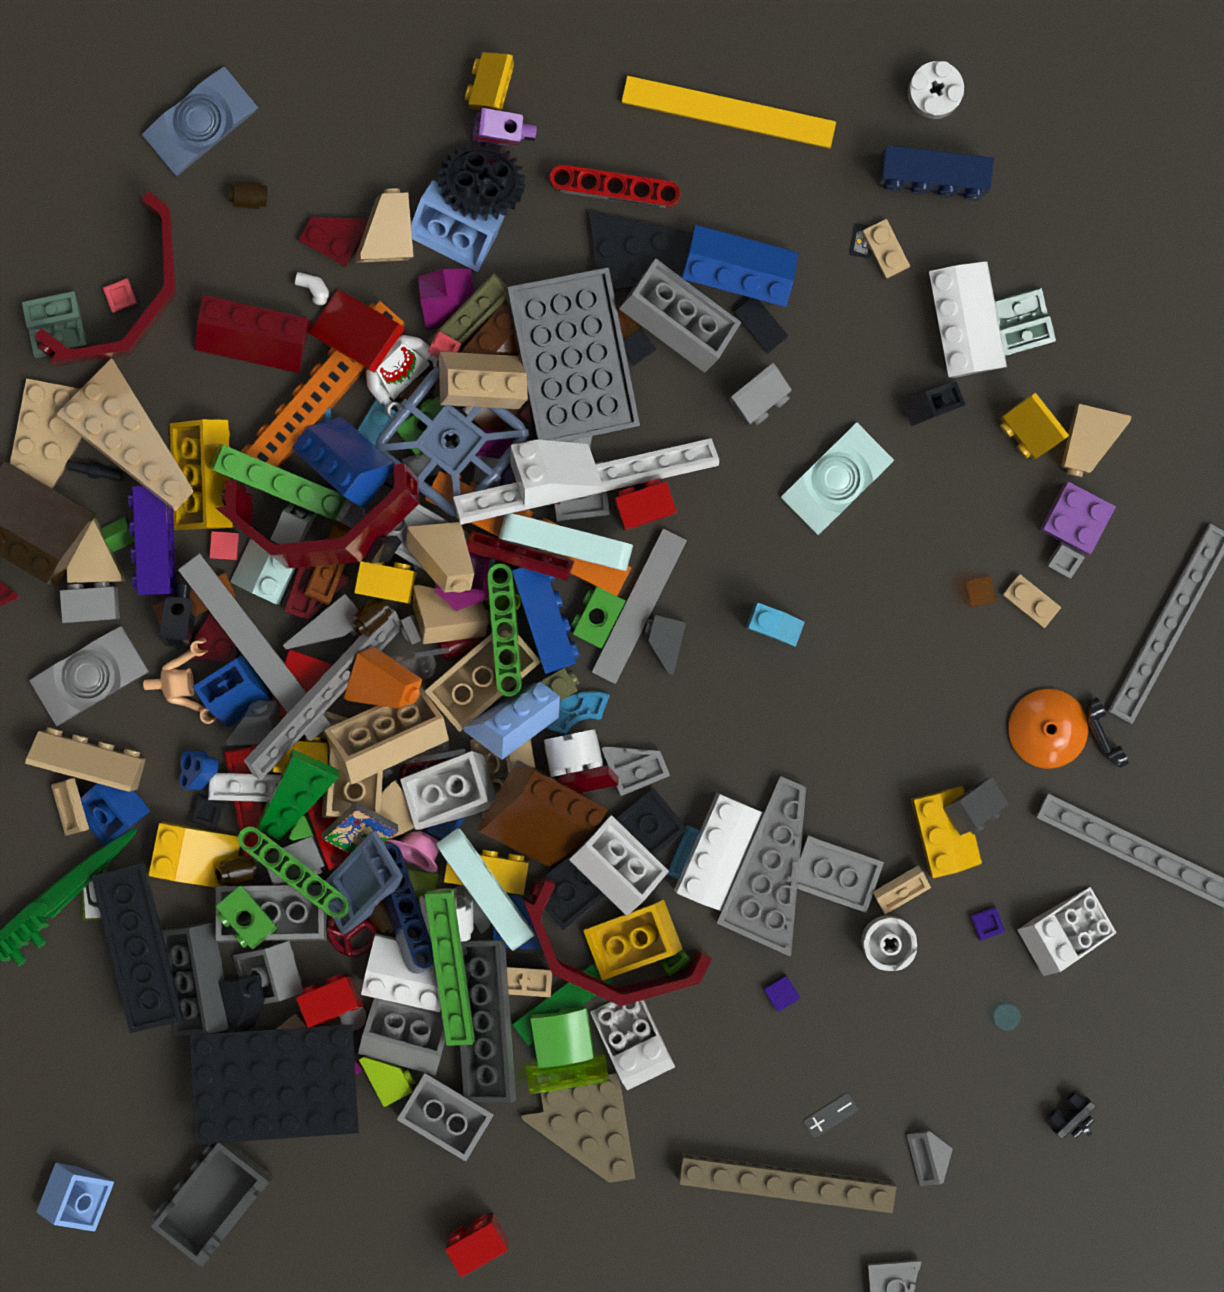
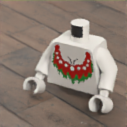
[366,335,439,418]

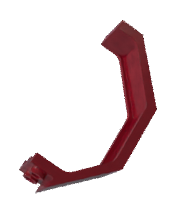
[34,191,177,367]
[216,463,419,569]
[522,876,712,1006]

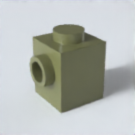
[541,668,580,701]

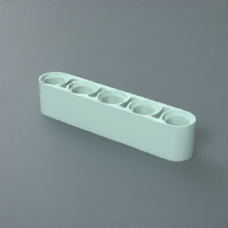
[499,513,633,571]
[436,828,535,951]

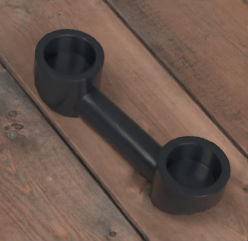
[1087,697,1129,768]

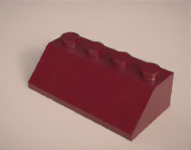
[195,295,311,374]

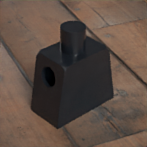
[159,583,196,649]

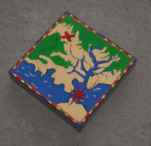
[322,802,399,854]

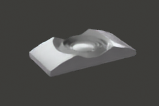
[29,626,149,726]

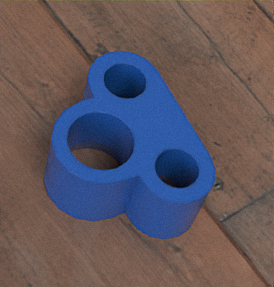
[179,750,218,790]

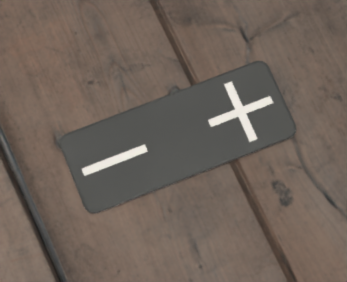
[804,1094,858,1138]

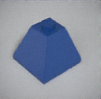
[81,783,150,846]

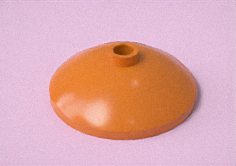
[1008,689,1089,769]

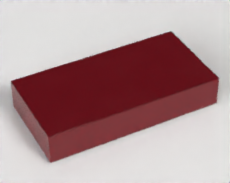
[559,765,619,793]

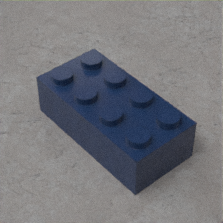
[878,146,994,201]

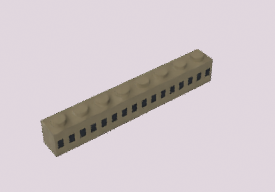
[679,1153,896,1213]

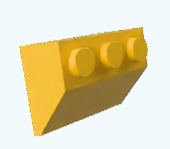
[911,786,982,878]

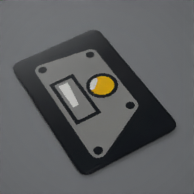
[850,223,871,258]

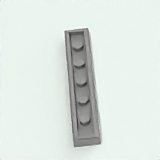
[592,529,687,684]

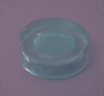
[993,1003,1021,1031]

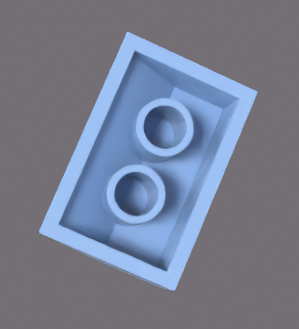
[411,180,505,272]
[464,682,560,760]

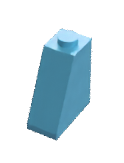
[746,603,805,647]

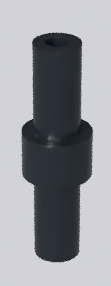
[67,459,122,481]

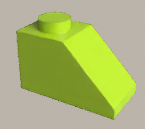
[359,1055,415,1107]

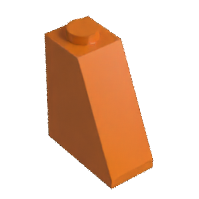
[344,647,422,708]

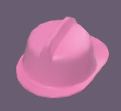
[385,831,439,873]

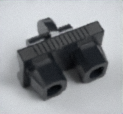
[1047,1091,1097,1140]

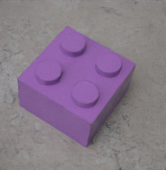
[1039,482,1116,555]

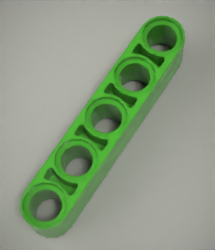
[488,564,522,697]
[238,827,350,919]

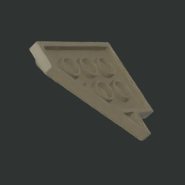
[521,1072,635,1183]

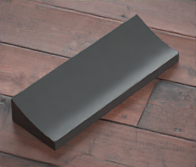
[460,939,516,1103]

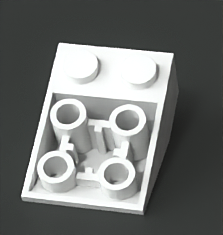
[1018,887,1116,976]
[590,1000,675,1090]

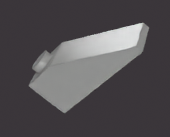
[283,594,359,650]

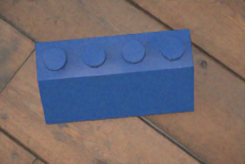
[681,225,799,307]
[292,417,395,509]
[512,568,580,674]

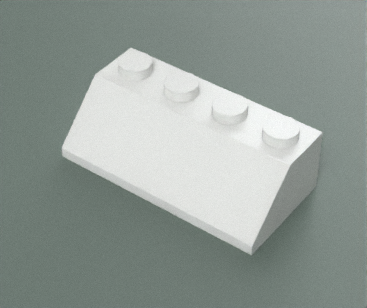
[929,261,1007,378]
[674,793,764,911]

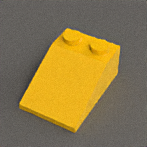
[999,393,1069,460]
[149,821,240,887]
[583,899,683,980]

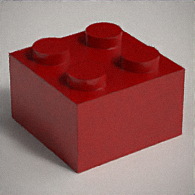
[615,478,677,531]
[296,974,364,1028]
[445,1213,509,1278]

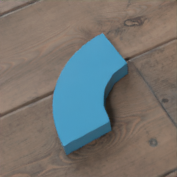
[546,691,610,735]

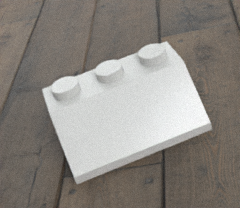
[569,815,669,916]
[361,934,441,1012]

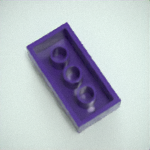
[128,486,176,596]

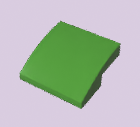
[531,1007,594,1068]

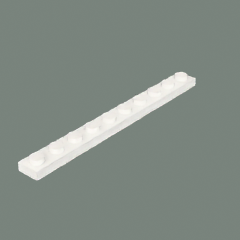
[453,438,719,525]

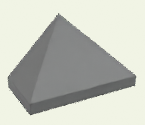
[906,1131,953,1186]

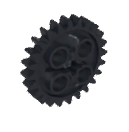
[438,141,525,221]

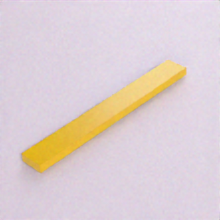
[622,76,836,149]

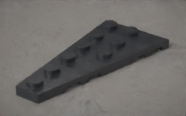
[589,211,693,290]

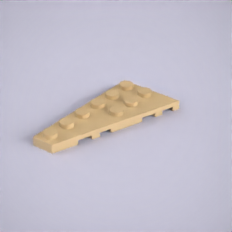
[56,358,193,511]
[10,378,82,488]

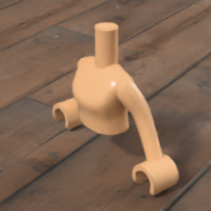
[143,637,217,724]

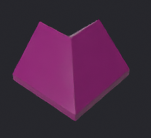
[418,268,474,330]
[435,552,489,611]

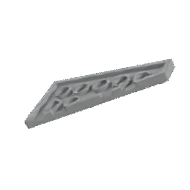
[717,776,806,956]

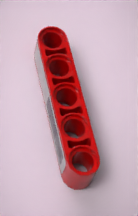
[550,165,680,209]

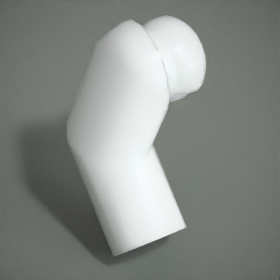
[295,272,329,305]

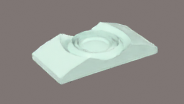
[781,422,894,535]

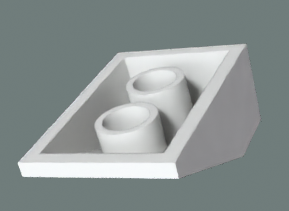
[510,440,603,507]
[400,751,496,830]

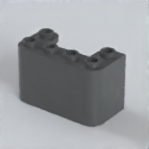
[151,1142,273,1267]

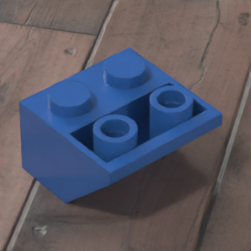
[193,655,272,727]

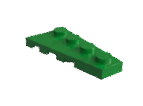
[257,749,339,840]

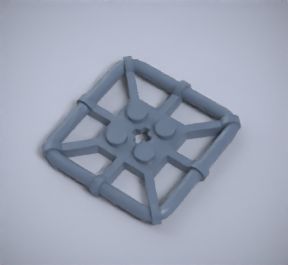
[375,366,529,519]

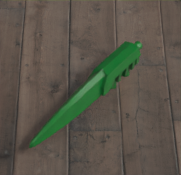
[0,829,137,966]

